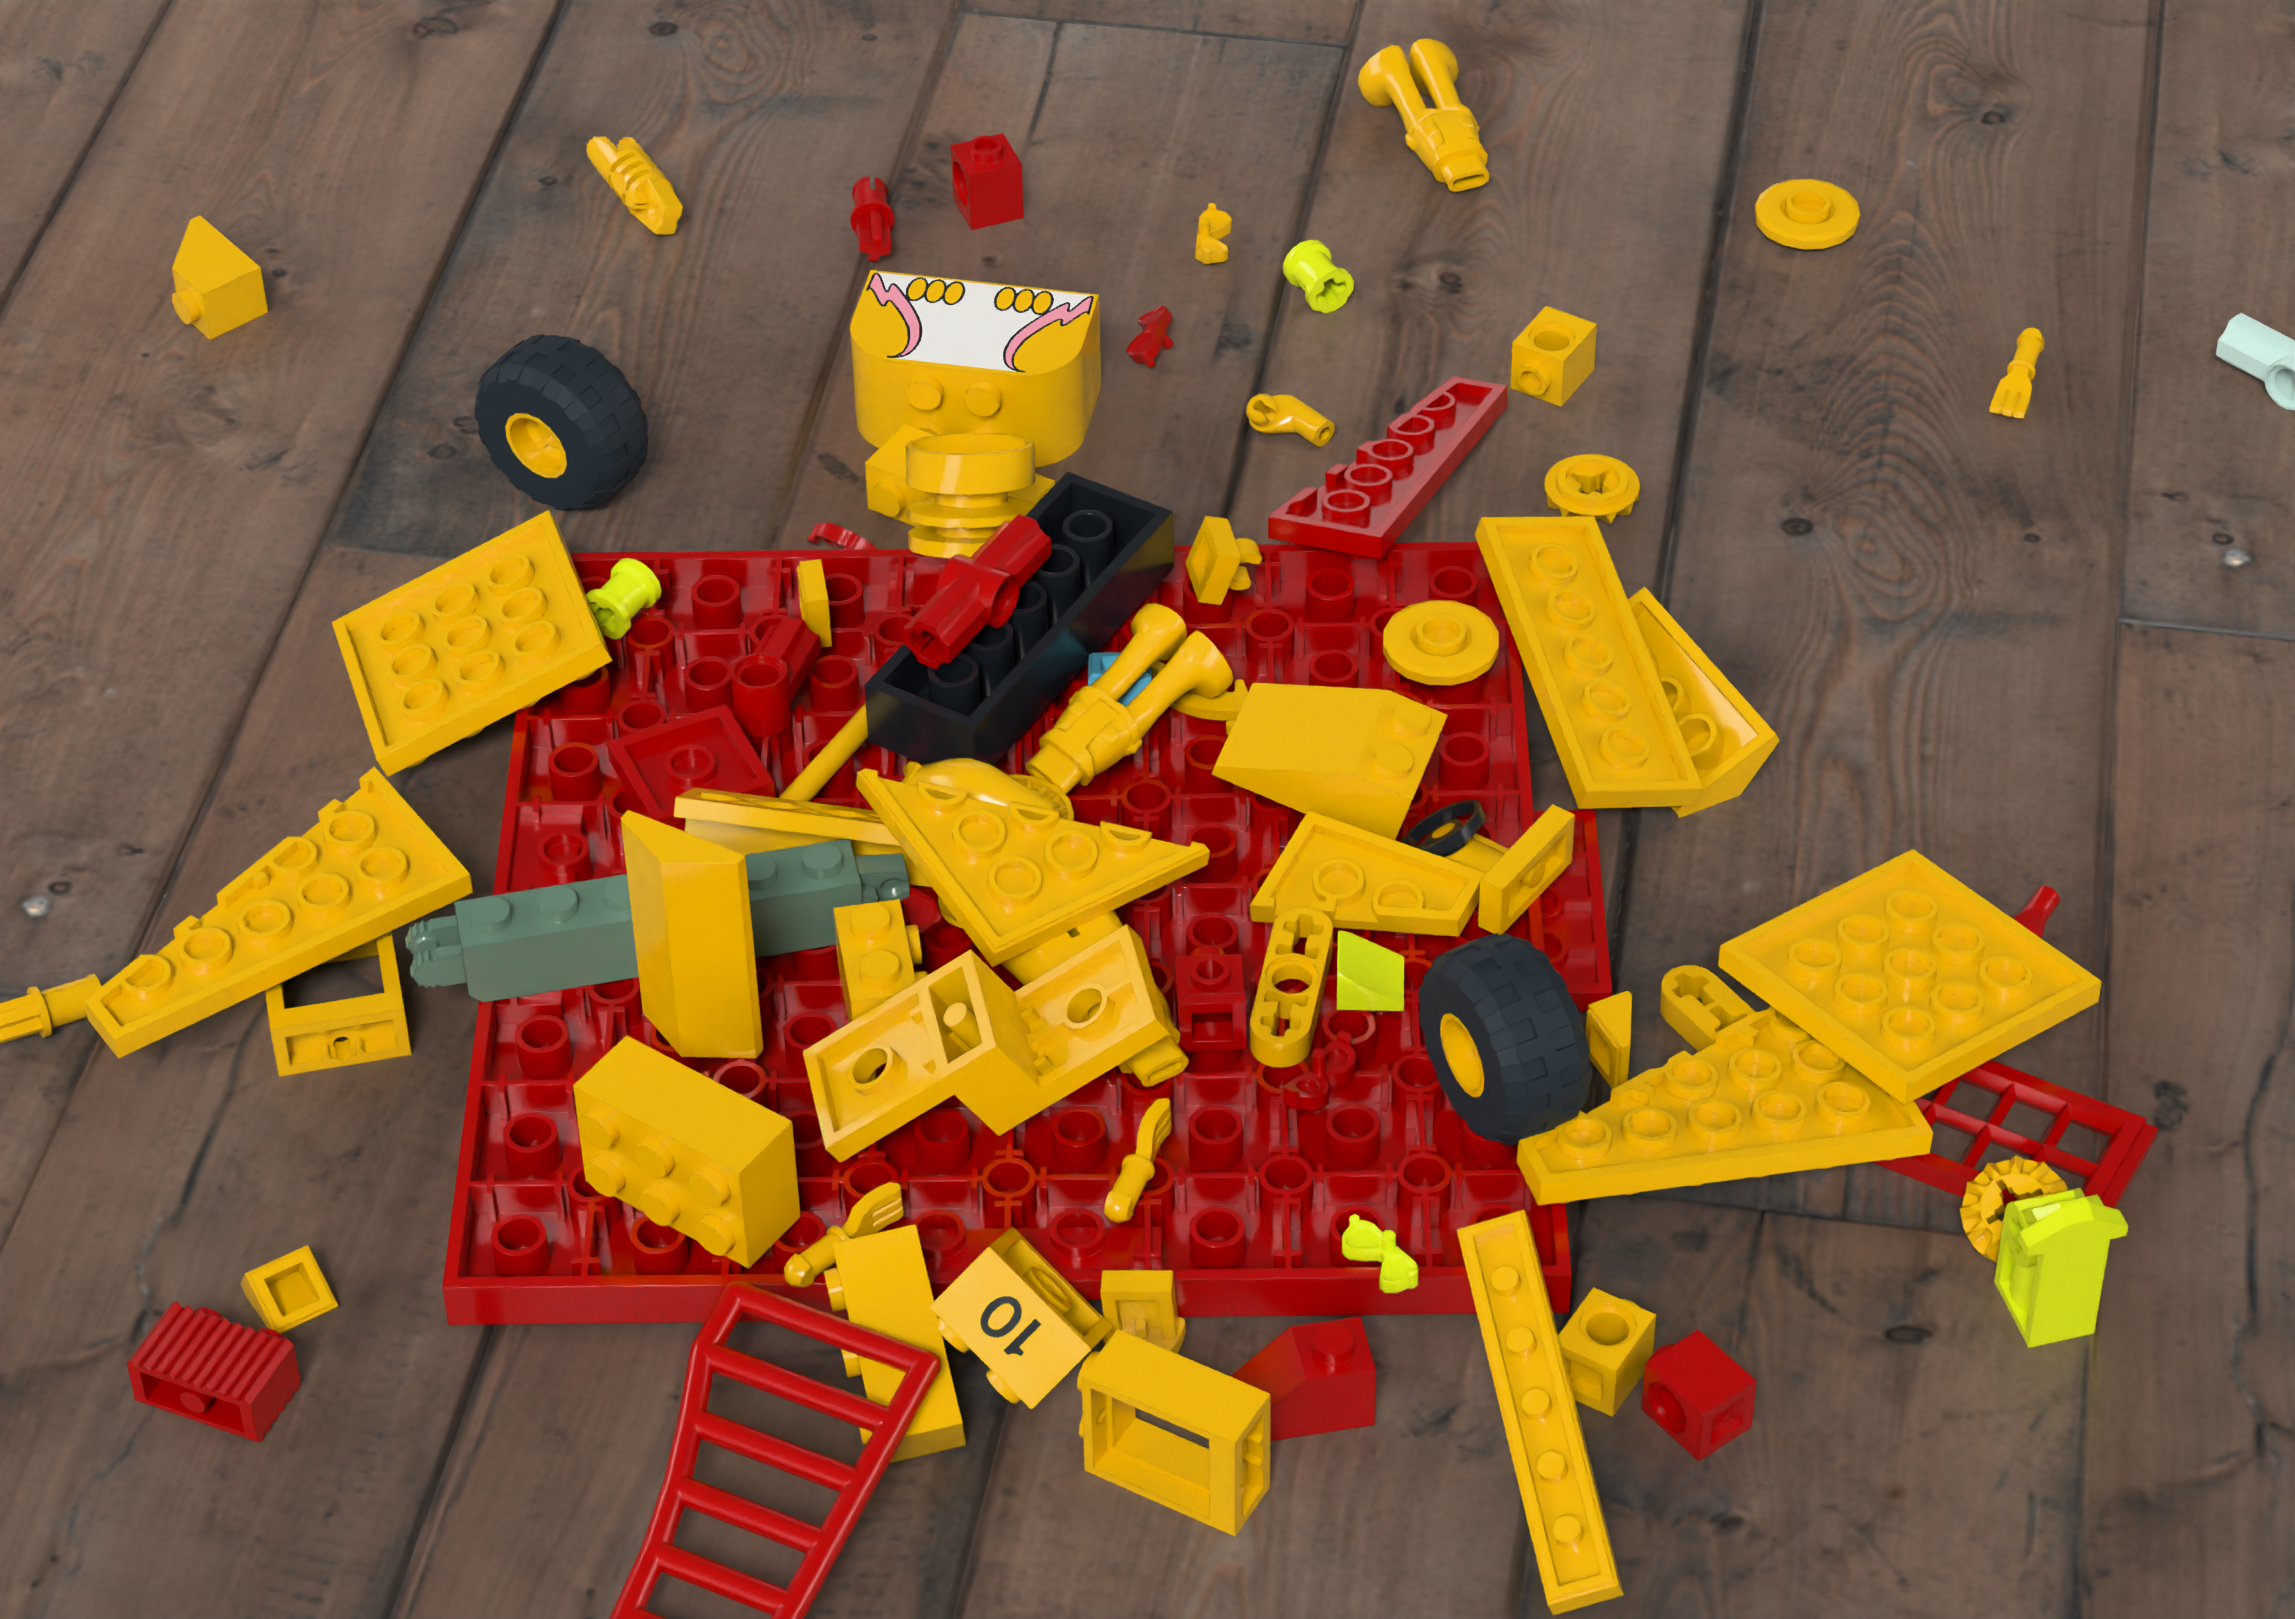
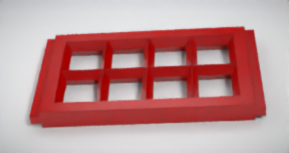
[1872,1060,2159,1213]

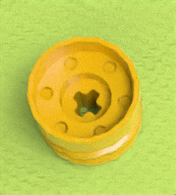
[906,433,1035,560]

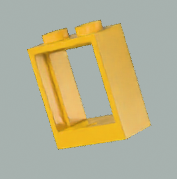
[265,931,412,1077]
[1077,1329,1270,1537]

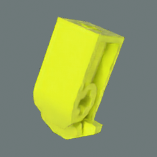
[1994,1187,2128,1348]

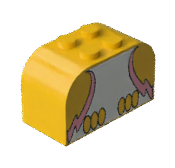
[850,270,1102,467]

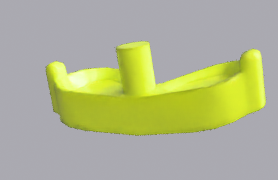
[1342,1214,1419,1293]

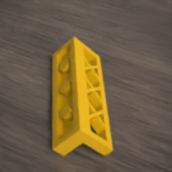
[674,787,931,887]

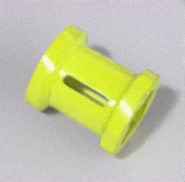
[1283,240,1354,313]
[585,558,662,639]

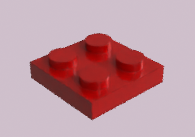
[607,704,776,831]

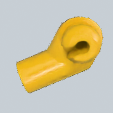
[1246,394,1335,447]

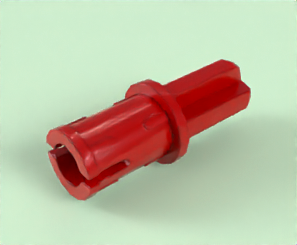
[850,176,895,262]

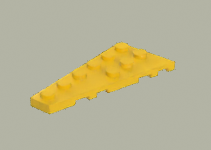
[84,766,473,1059]

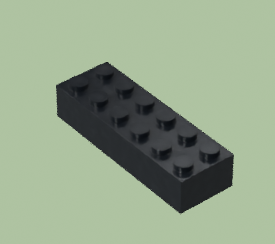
[864,471,1174,766]

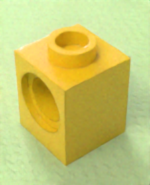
[1510,306,1597,407]
[1558,1287,1656,1417]

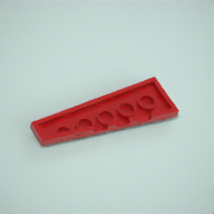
[1268,376,1508,560]

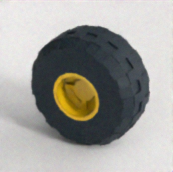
[475,334,649,511]
[1418,933,1592,1146]

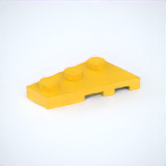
[1250,810,1486,937]

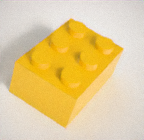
[573,1035,801,1269]

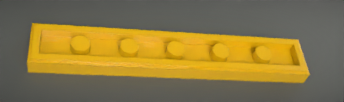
[1457,1209,1624,1616]

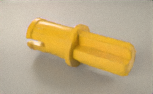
[0,973,102,1044]

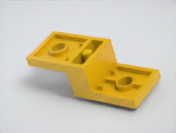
[803,924,1170,1163]

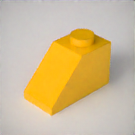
[172,215,268,340]

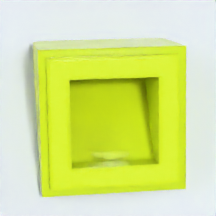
[1337,931,1404,1011]

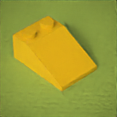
[1212,683,1448,840]

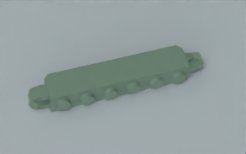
[405,839,910,1003]

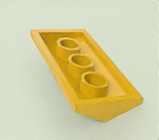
[1628,586,1780,818]
[621,810,764,1058]

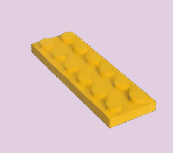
[1474,516,1704,809]

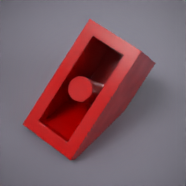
[1230,1316,1376,1441]

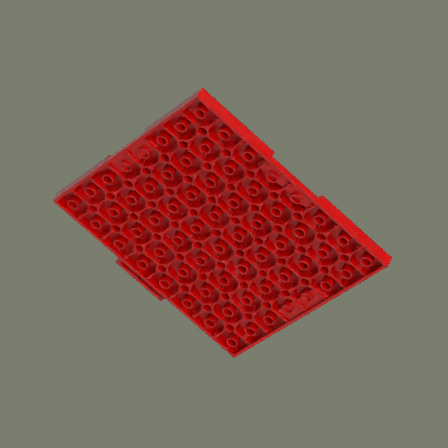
[442,542,1612,1325]

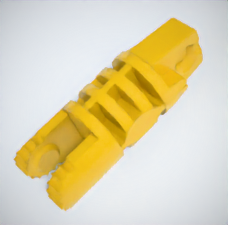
[586,137,683,235]

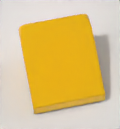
[1585,991,1632,1089]
[240,1245,338,1334]

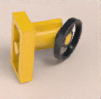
[1401,799,1575,935]

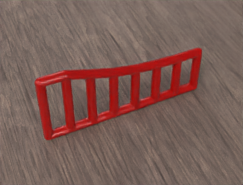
[609,1281,941,1619]

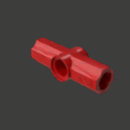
[903,514,1051,669]

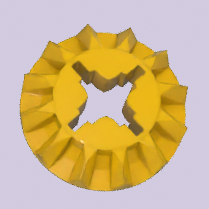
[1544,454,1640,524]
[1960,1155,2068,1263]

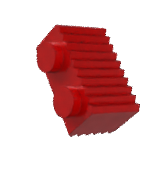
[127,1301,301,1442]

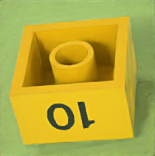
[929,1227,1112,1410]

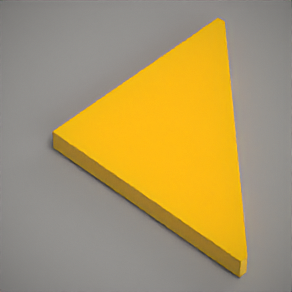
[856,768,1210,967]

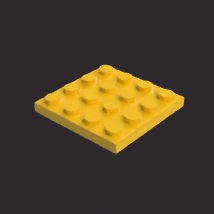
[332,510,612,777]
[1718,849,2102,1105]

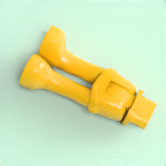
[1357,39,1490,192]
[1026,603,1233,795]

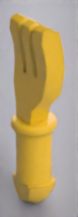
[1989,328,2045,421]
[1104,1098,1171,1223]
[784,1182,904,1287]

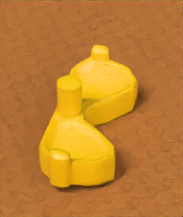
[1195,203,1232,264]

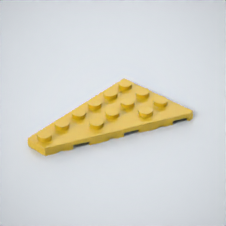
[1516,1006,1933,1206]

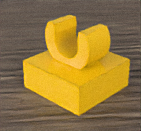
[1185,516,1262,605]

